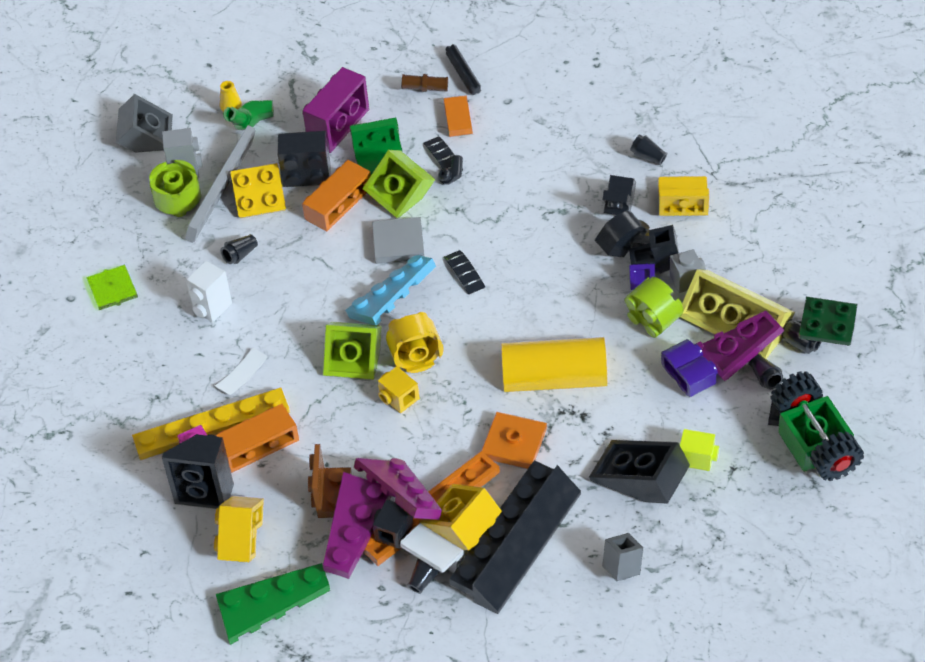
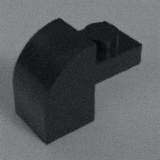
[602,175,637,215]
[595,211,650,258]
[629,225,679,274]

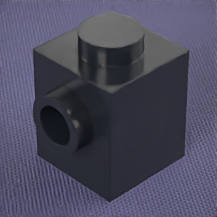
[373,500,414,549]

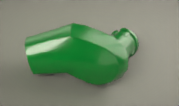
[223,100,274,130]

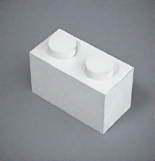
[187,261,232,323]

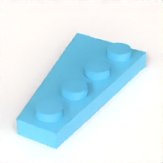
[345,255,436,326]

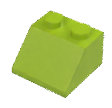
[362,150,435,218]
[323,322,382,380]

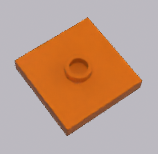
[482,412,547,469]

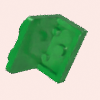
[350,117,403,175]

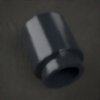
[782,319,822,354]

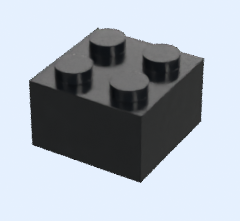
[277,131,331,187]

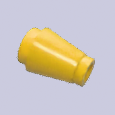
[219,81,242,113]

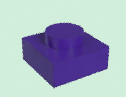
[629,264,655,290]

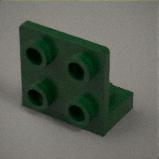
[799,296,858,346]

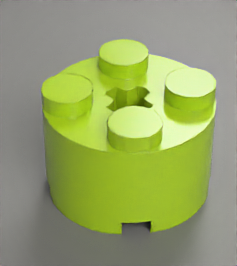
[149,160,201,217]
[624,276,684,338]

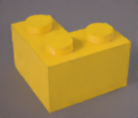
[214,496,264,562]

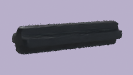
[445,44,481,95]

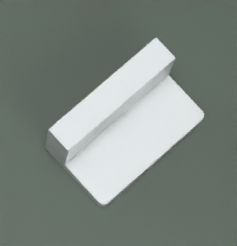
[400,523,464,573]

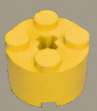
[386,312,444,373]

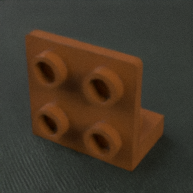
[308,444,352,518]

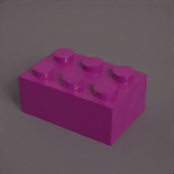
[302,67,370,153]

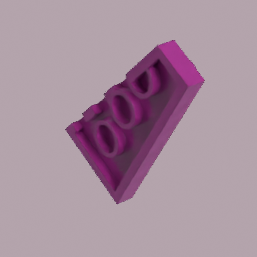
[353,458,442,520]
[323,472,392,579]

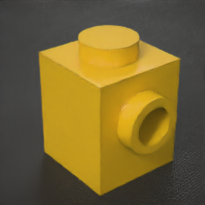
[378,366,420,414]

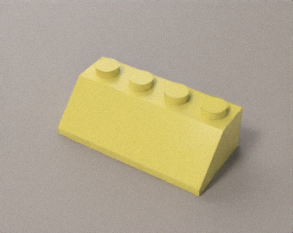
[680,269,795,359]

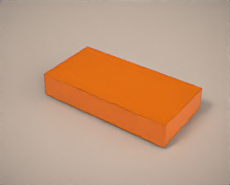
[444,95,473,137]

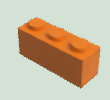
[302,160,371,232]
[215,404,299,473]

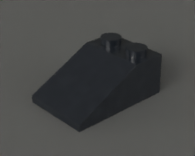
[589,440,690,504]

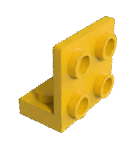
[230,163,286,218]
[658,176,709,216]

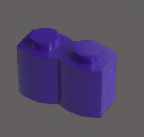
[661,339,718,397]

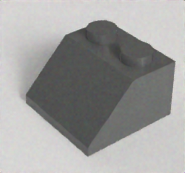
[116,94,173,153]

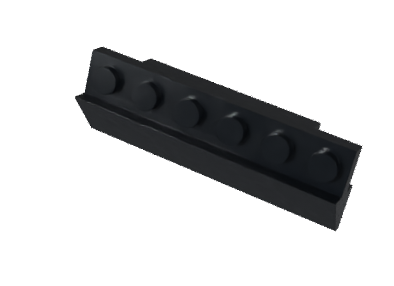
[449,460,581,614]

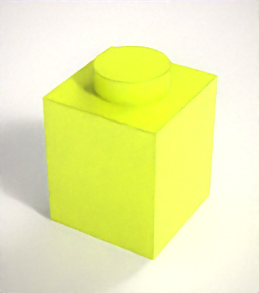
[680,429,719,471]

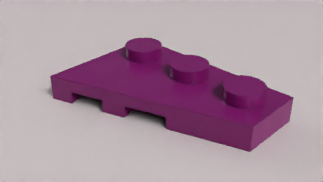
[696,311,784,381]

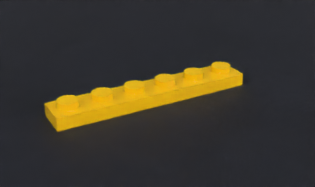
[132,387,290,460]

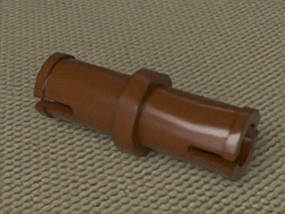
[401,74,448,92]

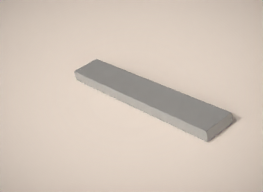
[185,125,256,243]

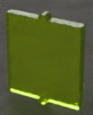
[86,265,138,310]

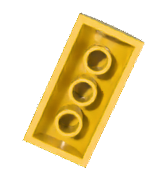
[501,337,607,392]

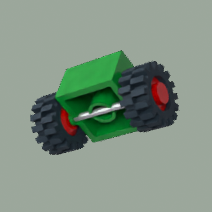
[770,371,864,481]

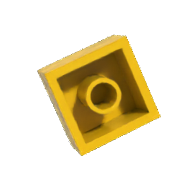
[419,484,502,551]

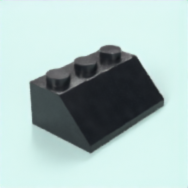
[162,434,234,509]

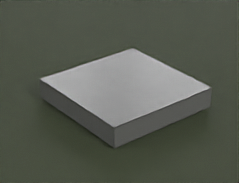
[372,217,424,264]

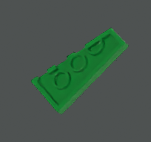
[216,563,330,645]

